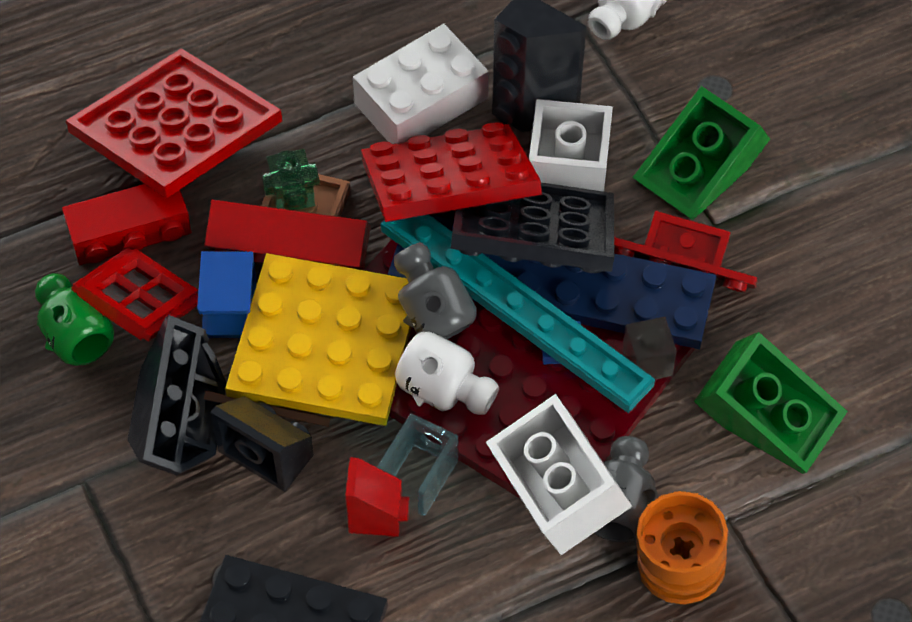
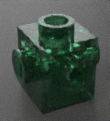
[261,149,320,211]

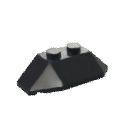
[128,315,227,475]

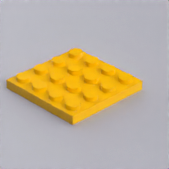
[225,253,412,426]

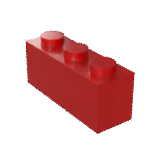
[62,184,192,266]

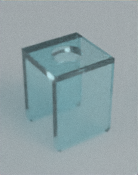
[377,413,458,516]

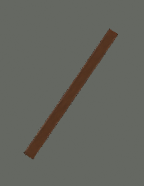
[203,391,331,427]

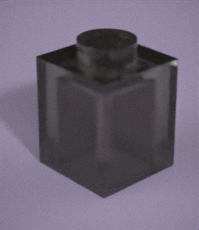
[622,317,677,379]

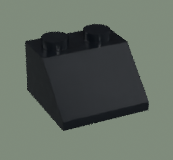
[211,396,314,492]

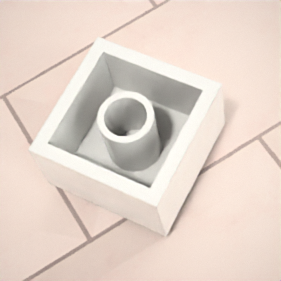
[529,99,613,192]

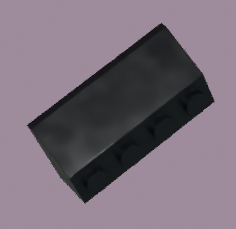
[492,0,586,132]

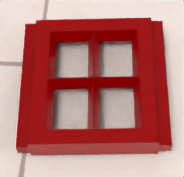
[71,247,198,342]

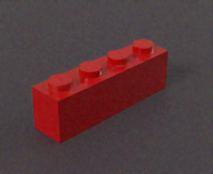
[204,199,371,271]

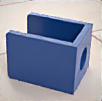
[197,251,257,338]

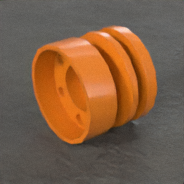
[636,491,728,605]

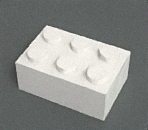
[353,24,489,144]
[486,394,632,555]

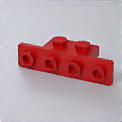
[614,211,758,293]

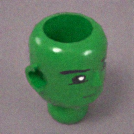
[35,273,114,366]

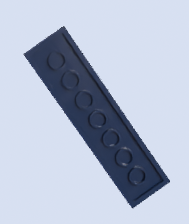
[388,215,716,350]

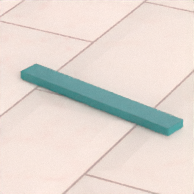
[381,214,655,413]

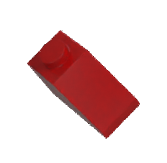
[345,457,410,537]

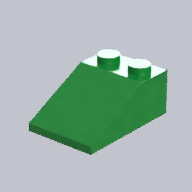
[632,86,770,221]
[694,332,848,474]

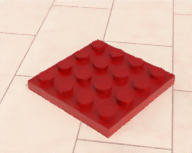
[66,48,282,198]
[361,122,542,222]

